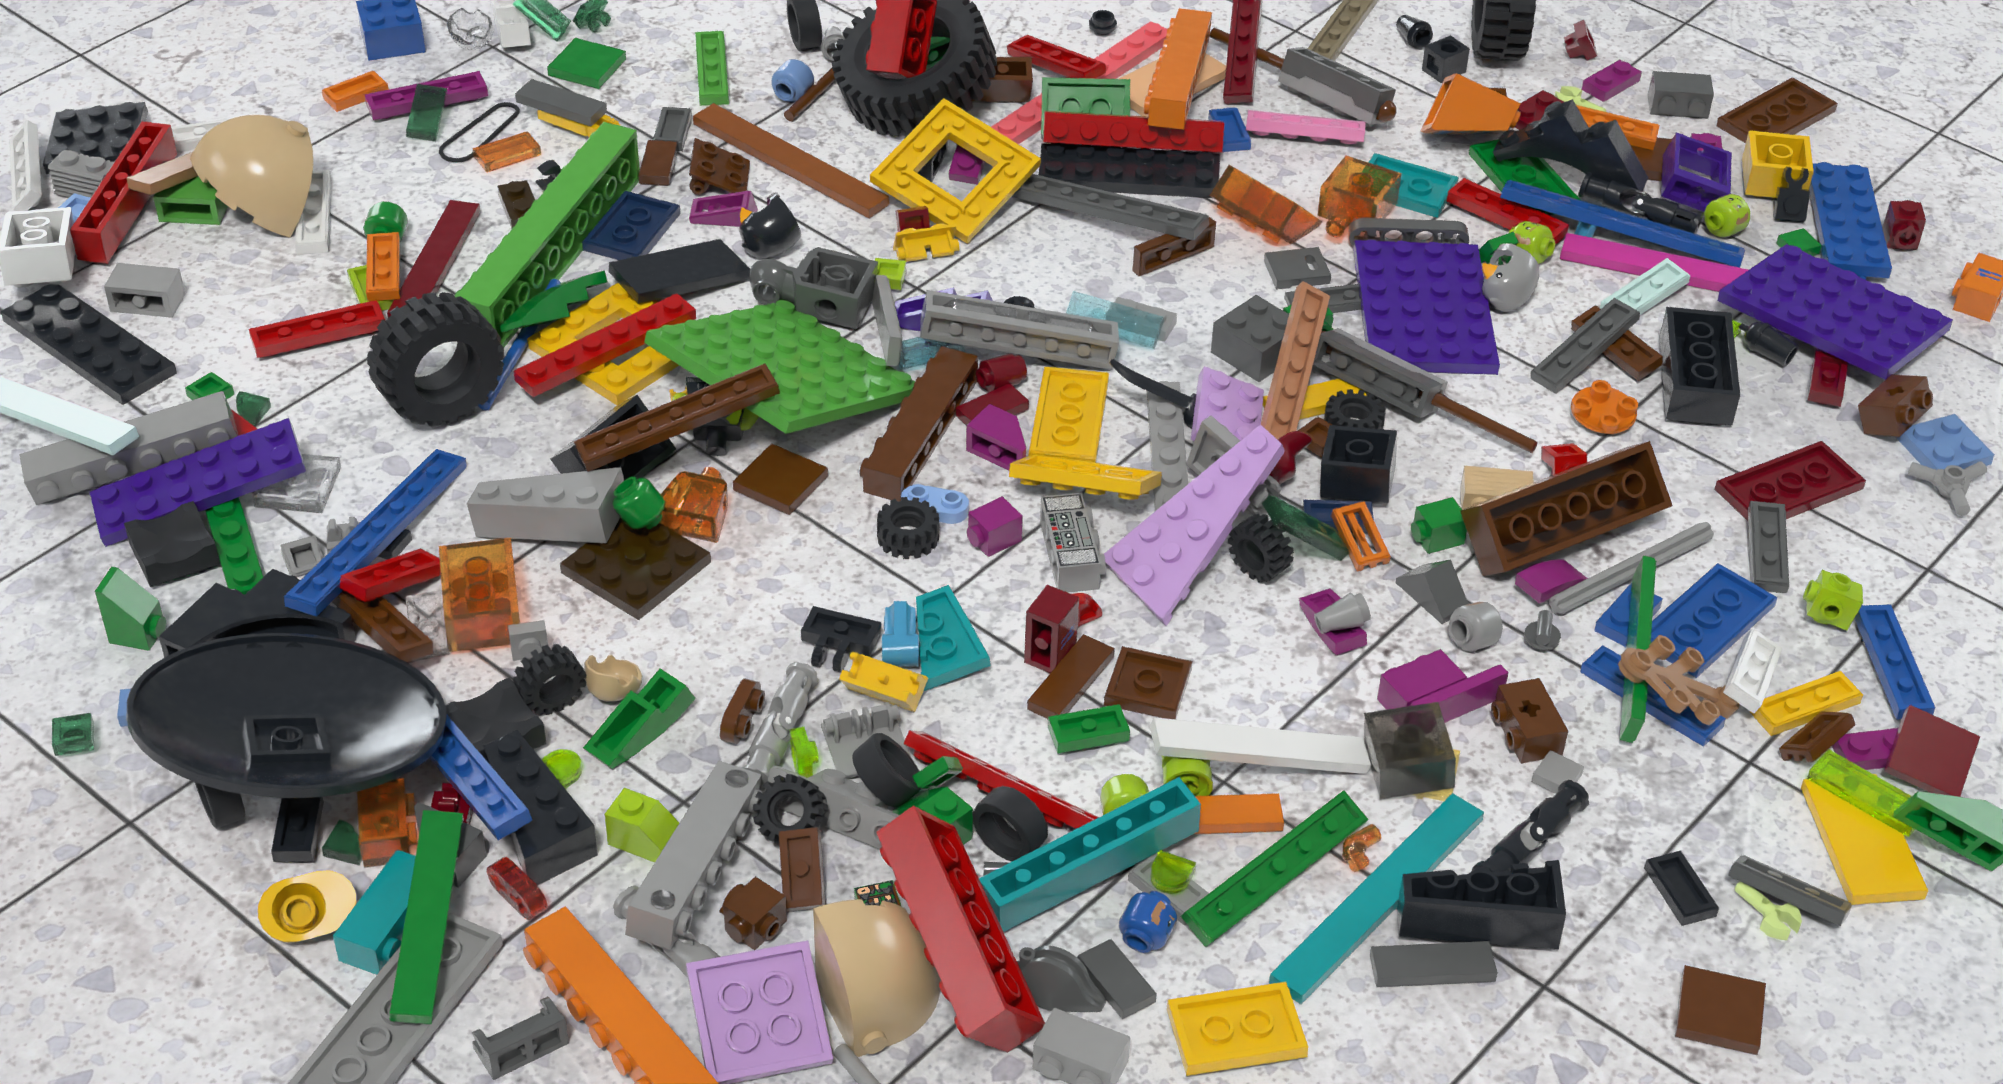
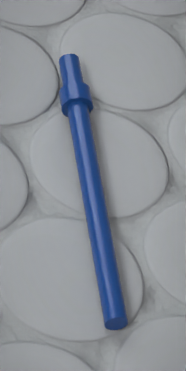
[478,279,561,411]

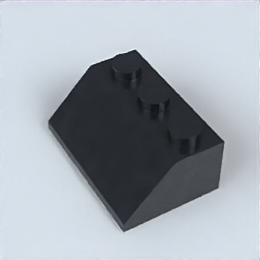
[550,395,676,480]

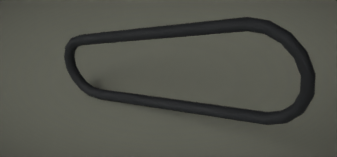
[439,102,520,162]

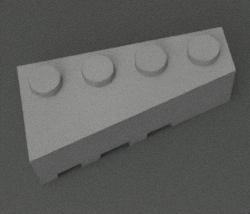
[467,467,624,543]

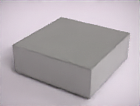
[1531,750,1584,793]

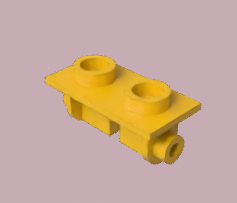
[893,223,959,262]

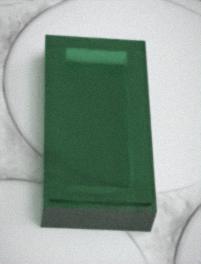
[512,0,571,41]
[406,84,447,142]

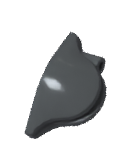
[1017,945,1106,1012]

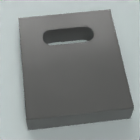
[1264,247,1331,290]

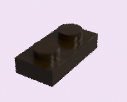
[497,180,535,229]

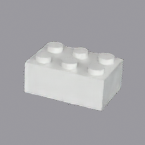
[0,207,76,288]

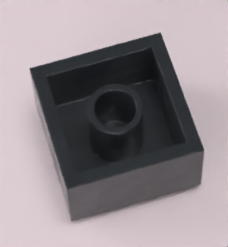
[1320,425,1397,503]

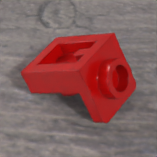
[1541,443,1587,475]

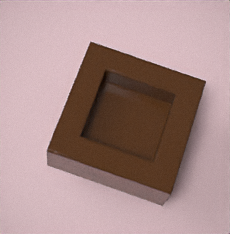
[1298,416,1332,457]

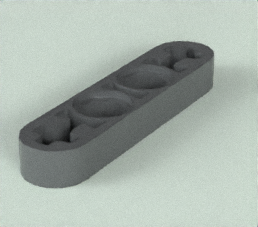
[1348,218,1469,247]

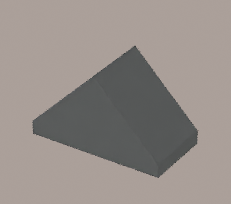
[1395,559,1469,624]

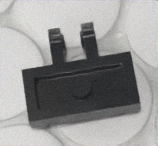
[801,606,881,672]

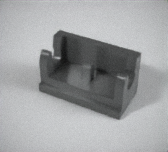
[472,996,569,1080]

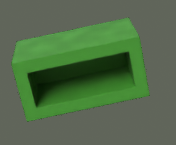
[153,177,228,225]

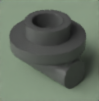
[1524,610,1561,650]

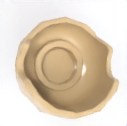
[584,655,642,701]

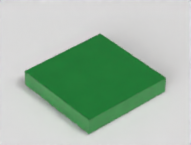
[547,38,626,89]

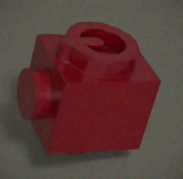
[1882,200,1926,250]

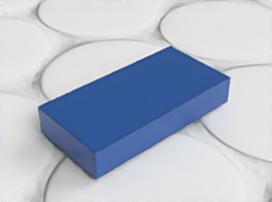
[1208,107,1251,152]

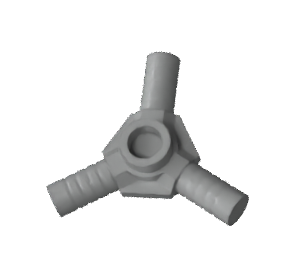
[1908,462,1987,516]

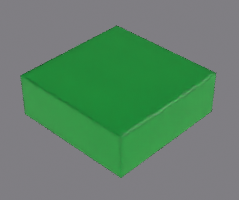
[1776,228,1822,256]
[185,372,235,400]
[912,756,963,789]

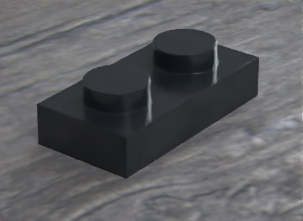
[271,797,324,862]

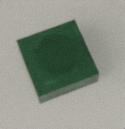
[52,713,94,756]

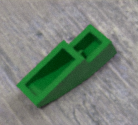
[583,668,696,769]

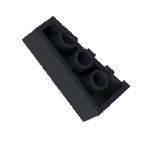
[483,730,598,890]
[1397,860,1566,950]

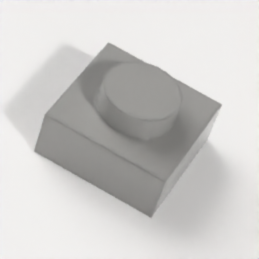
[508,620,548,661]

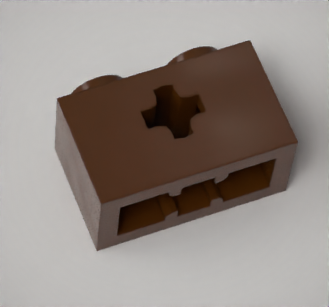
[1858,374,1933,437]
[1491,678,1568,764]

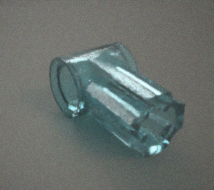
[899,337,965,370]

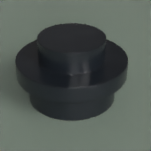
[1089,10,1117,35]

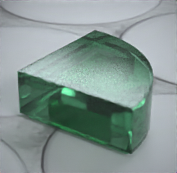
[236,391,271,427]
[322,819,363,866]

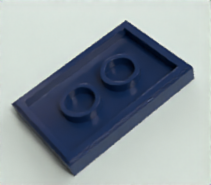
[582,191,681,260]

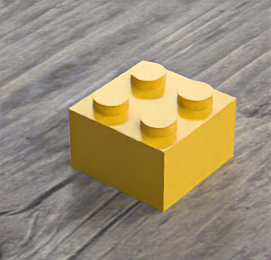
[1742,131,1814,198]

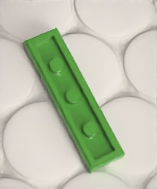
[695,31,729,106]

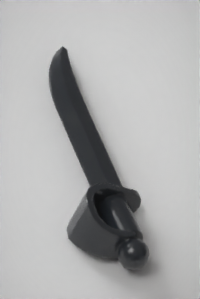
[1109,359,1197,429]

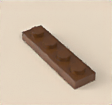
[332,590,433,663]

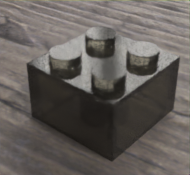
[1364,702,1456,799]

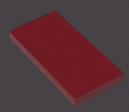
[1714,441,1866,521]

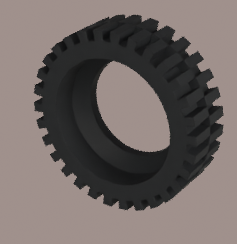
[832,0,997,137]

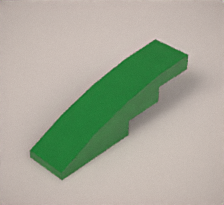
[500,270,608,332]

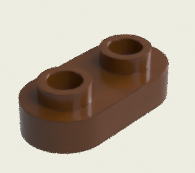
[720,678,765,744]

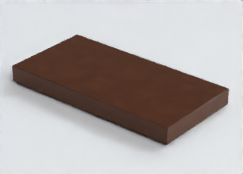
[1716,77,1838,143]

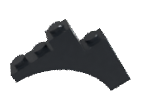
[1493,99,1649,200]
[159,569,356,658]

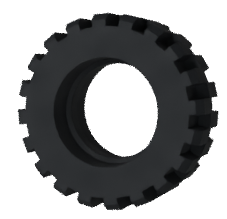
[1471,0,1536,61]
[367,292,504,426]

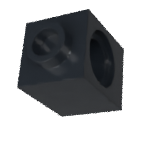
[1422,35,1470,83]

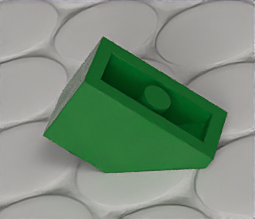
[95,566,166,651]
[892,786,973,845]

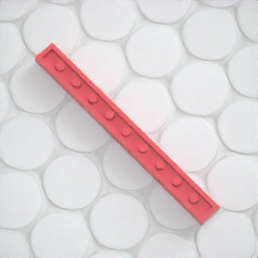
[991,21,1167,144]

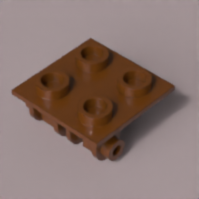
[689,138,750,195]

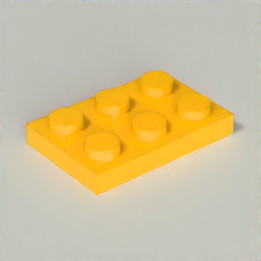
[1166,982,1309,1076]

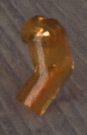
[1342,824,1382,872]

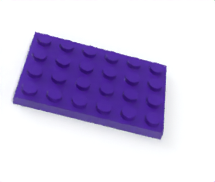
[1353,239,1500,375]
[1717,244,1953,380]

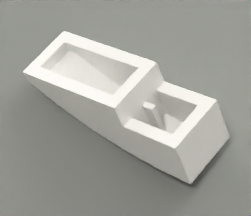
[491,0,531,48]

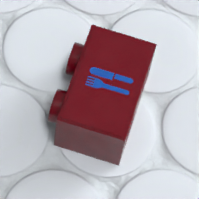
[1024,584,1079,673]

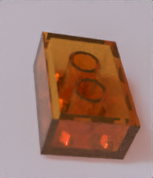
[439,538,521,652]

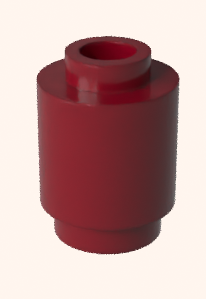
[976,353,1027,392]

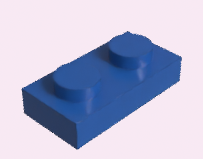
[1594,583,1663,647]

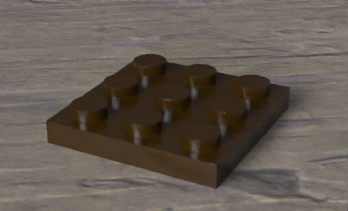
[560,517,711,620]

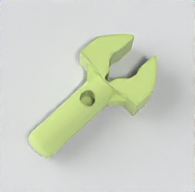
[1555,86,1606,112]
[1735,881,1802,940]

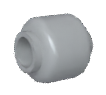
[1448,602,1503,651]

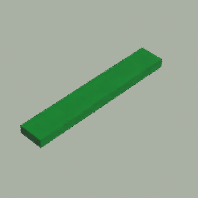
[1620,555,1656,743]
[1180,790,1369,947]
[389,810,463,1024]

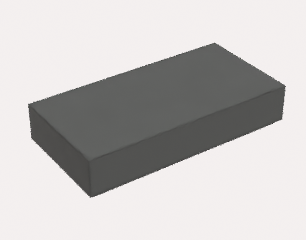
[653,107,692,152]
[1077,939,1157,1019]

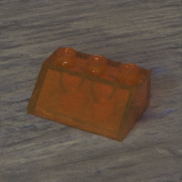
[1210,164,1322,245]

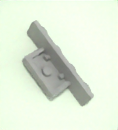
[764,766,900,849]

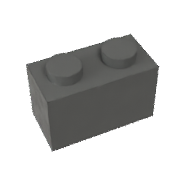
[1648,71,1714,119]

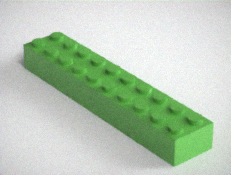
[455,122,640,347]

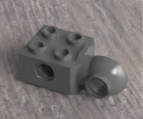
[749,247,878,329]

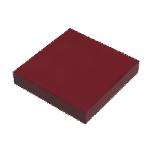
[1884,705,1980,797]

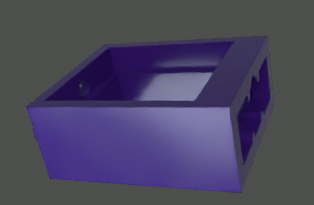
[1661,132,1732,212]

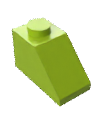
[604,788,679,863]

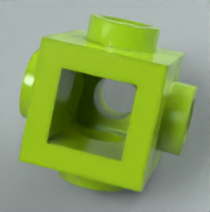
[1803,569,1863,630]

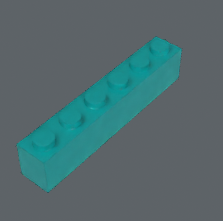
[979,777,1201,932]

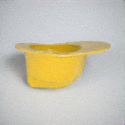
[258,870,356,942]

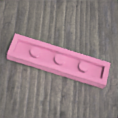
[1246,110,1366,144]

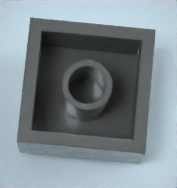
[1211,295,1289,382]

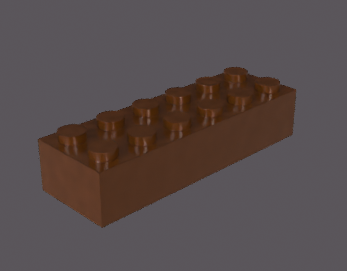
[1460,441,1673,576]

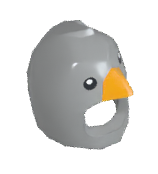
[1482,243,1540,312]

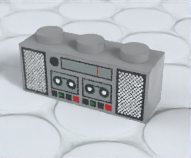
[1040,493,1106,592]

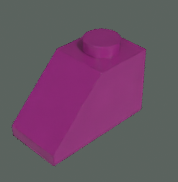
[966,404,1026,471]

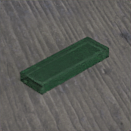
[1262,495,1349,561]

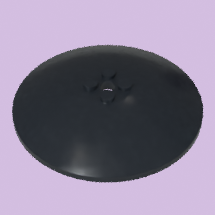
[126,633,446,798]

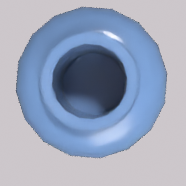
[771,59,814,102]

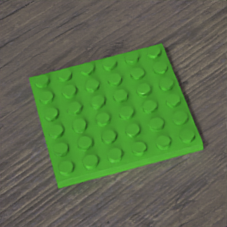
[644,300,915,434]

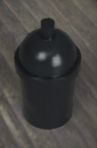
[1739,322,1799,367]

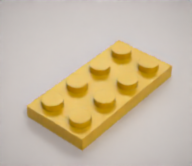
[1009,454,1162,500]

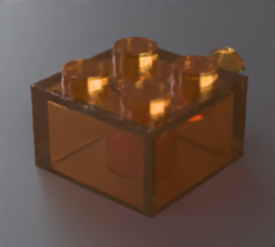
[1317,155,1402,238]

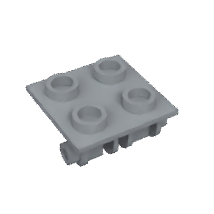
[821,702,911,778]

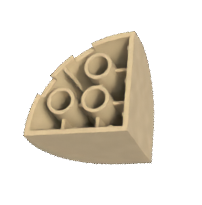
[190,115,313,238]
[813,899,941,1057]

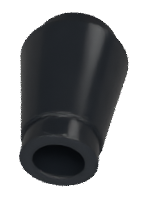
[1396,15,1433,48]

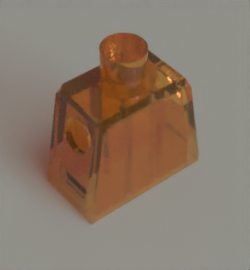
[659,467,728,543]

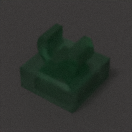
[572,0,611,33]

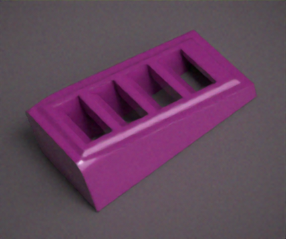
[689,191,758,227]

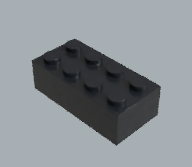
[1659,307,1740,425]

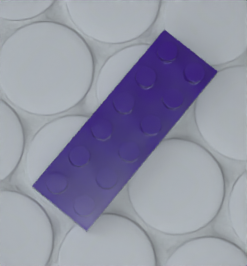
[90,418,307,547]

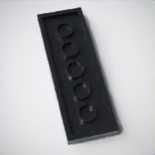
[1038,143,1220,199]
[0,284,177,405]

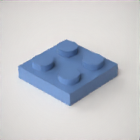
[1897,414,1995,470]

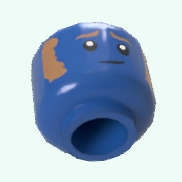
[1119,891,1177,953]

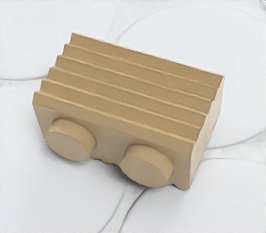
[1460,466,1534,510]

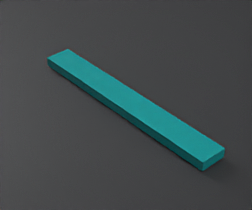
[1269,793,1484,1004]

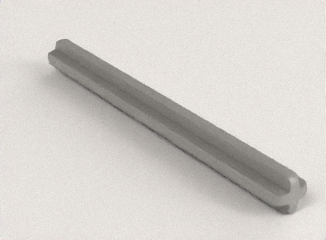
[1549,522,1714,615]

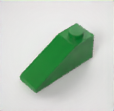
[1893,791,2003,872]

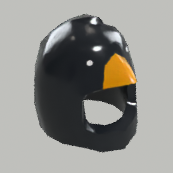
[739,192,801,259]

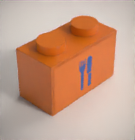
[1951,253,2003,322]

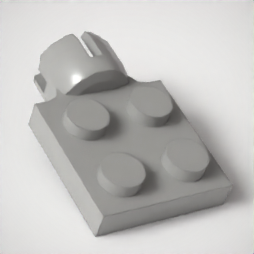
[1186,415,1281,515]

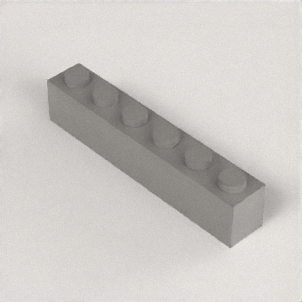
[19,391,238,505]

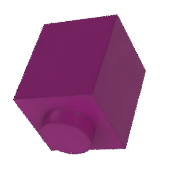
[966,496,1023,557]

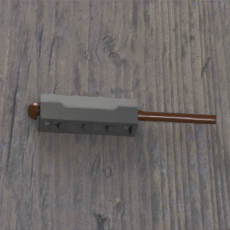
[1210,27,1397,127]
[1313,328,1538,453]

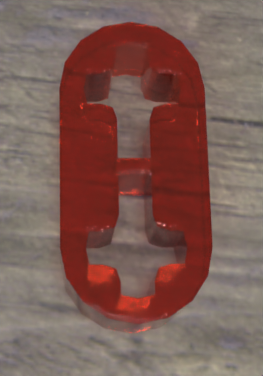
[486,856,548,920]

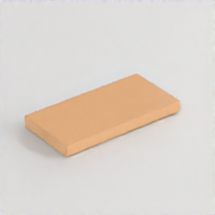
[1119,53,1226,117]

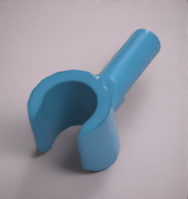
[1574,221,1598,238]

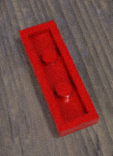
[340,548,446,602]

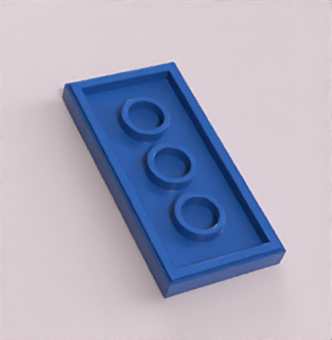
[1651,563,1778,678]

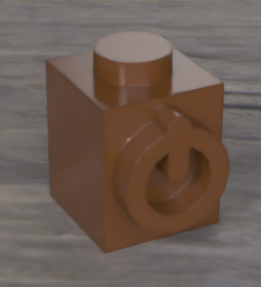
[719,876,787,950]

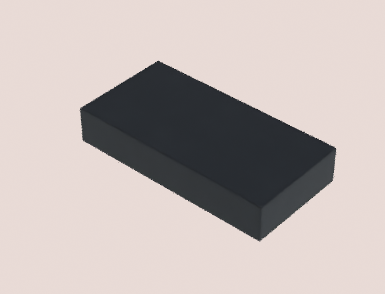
[1644,850,1719,926]

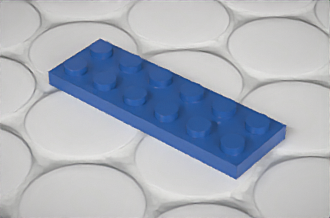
[1809,162,1892,278]

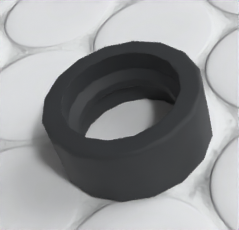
[786,0,822,50]
[852,733,921,808]
[195,782,246,829]
[972,786,1048,861]

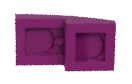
[1515,559,1588,604]
[1299,588,1367,655]

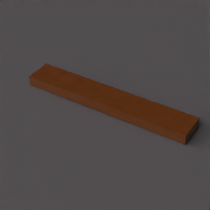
[573,363,780,472]

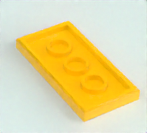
[1028,367,1109,463]
[1801,774,1928,905]

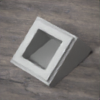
[281,535,323,577]

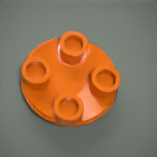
[1571,380,1638,434]

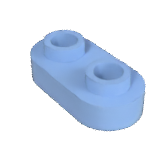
[901,484,969,524]

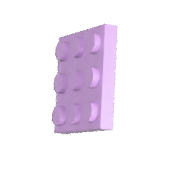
[686,940,833,1084]

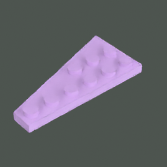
[1104,424,1285,626]

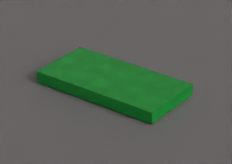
[1469,139,1580,216]

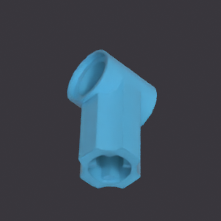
[882,601,919,667]

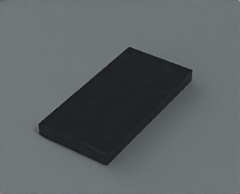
[608,239,750,304]

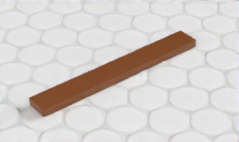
[693,103,889,218]

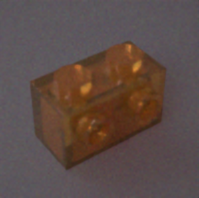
[357,778,418,868]

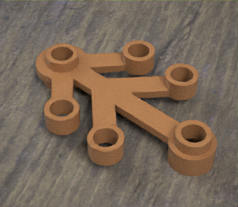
[1618,635,1740,725]

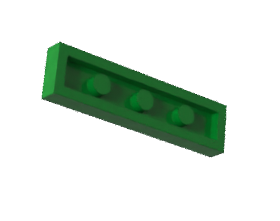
[205,497,263,595]

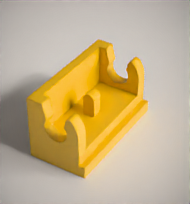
[839,652,928,712]

